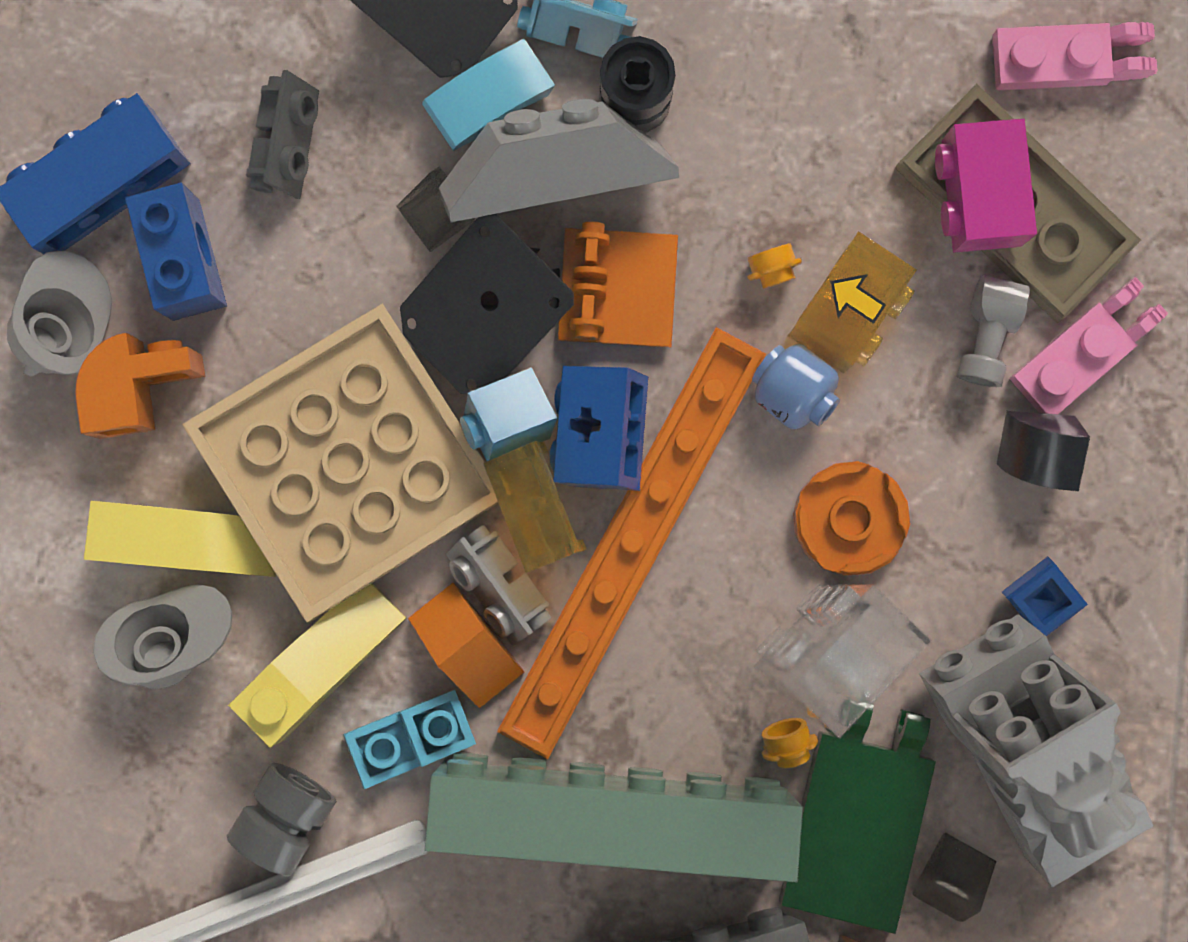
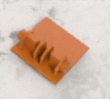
[558,222,678,348]

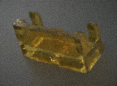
[483,441,587,573]

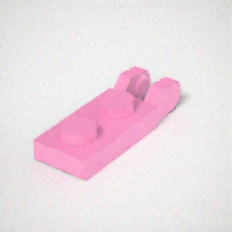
[992,22,1158,90]
[1009,277,1168,415]

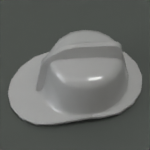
[7,251,112,376]
[93,584,232,689]

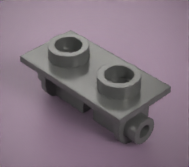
[246,70,319,199]

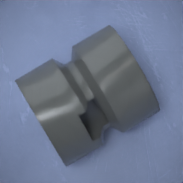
[227,763,337,876]

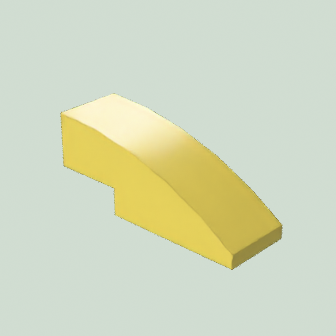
[84,501,276,577]

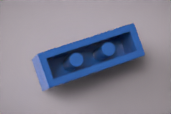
[0,93,191,255]

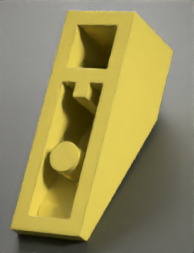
[228,583,406,748]

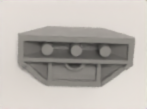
[439,99,679,222]

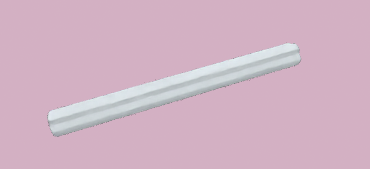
[108,820,429,942]

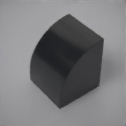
[997,410,1090,491]

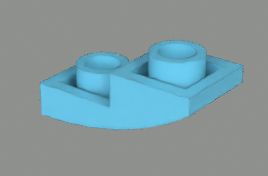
[422,39,555,151]
[342,690,476,789]

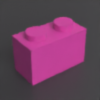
[935,118,1037,253]

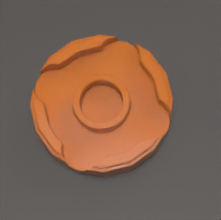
[793,461,910,576]

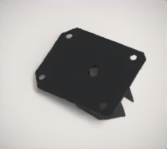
[350,0,518,78]
[400,214,574,395]

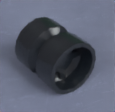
[599,36,676,133]

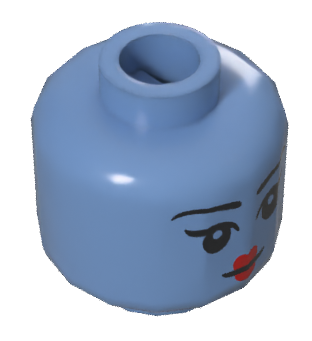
[752,344,840,430]

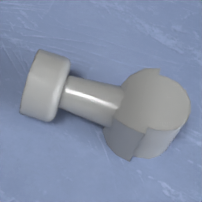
[957,274,1030,387]

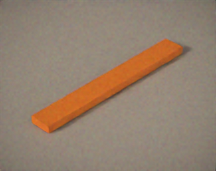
[497,327,766,760]

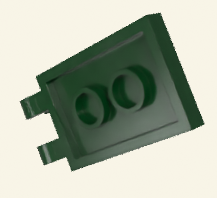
[779,696,936,934]

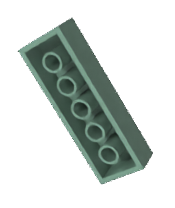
[425,753,803,882]

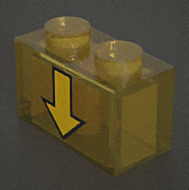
[787,231,917,373]

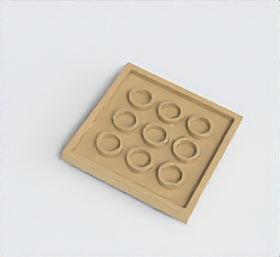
[182,303,506,623]

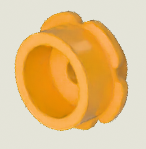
[747,243,802,289]
[762,718,818,768]

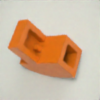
[76,333,205,439]

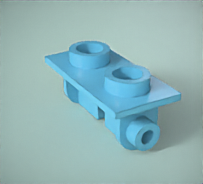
[517,0,638,58]

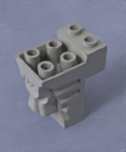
[919,614,1154,887]

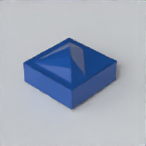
[1002,556,1088,636]

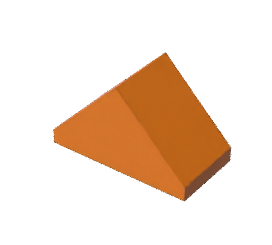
[408,582,525,709]

